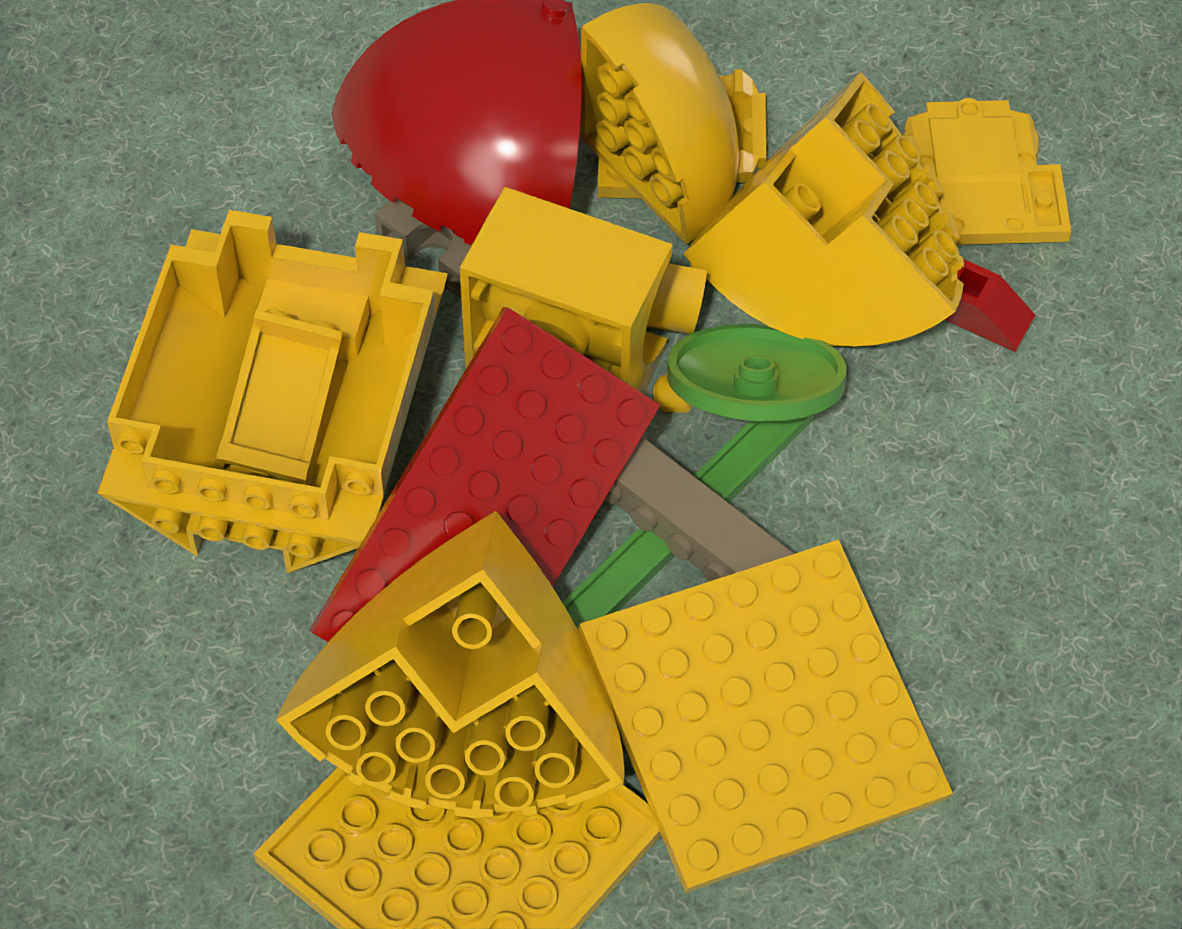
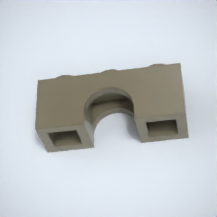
[374,199,471,298]

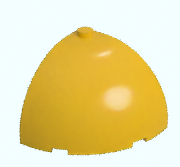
[580,3,739,244]

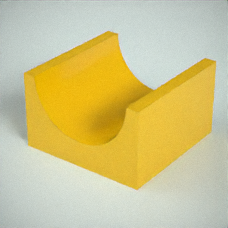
[460,187,673,394]

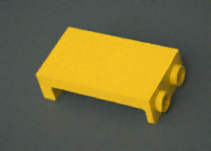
[214,309,343,485]

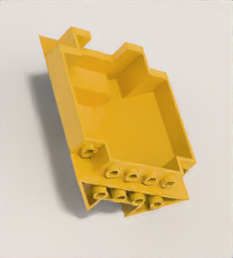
[97,210,448,573]

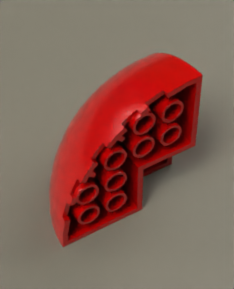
[331,0,581,246]

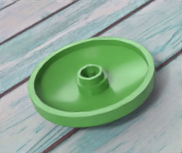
[667,324,847,421]

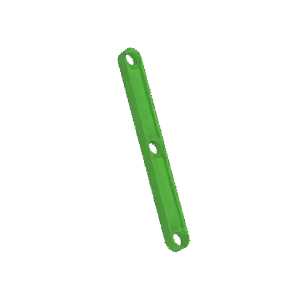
[562,414,816,629]

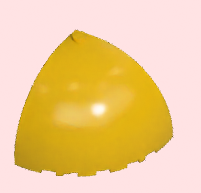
[683,72,964,347]
[276,511,624,818]

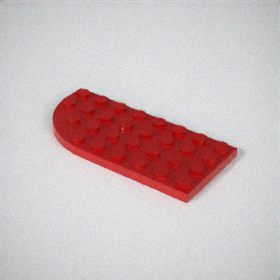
[308,307,660,642]

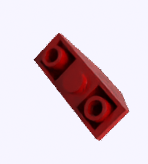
[945,259,1035,353]

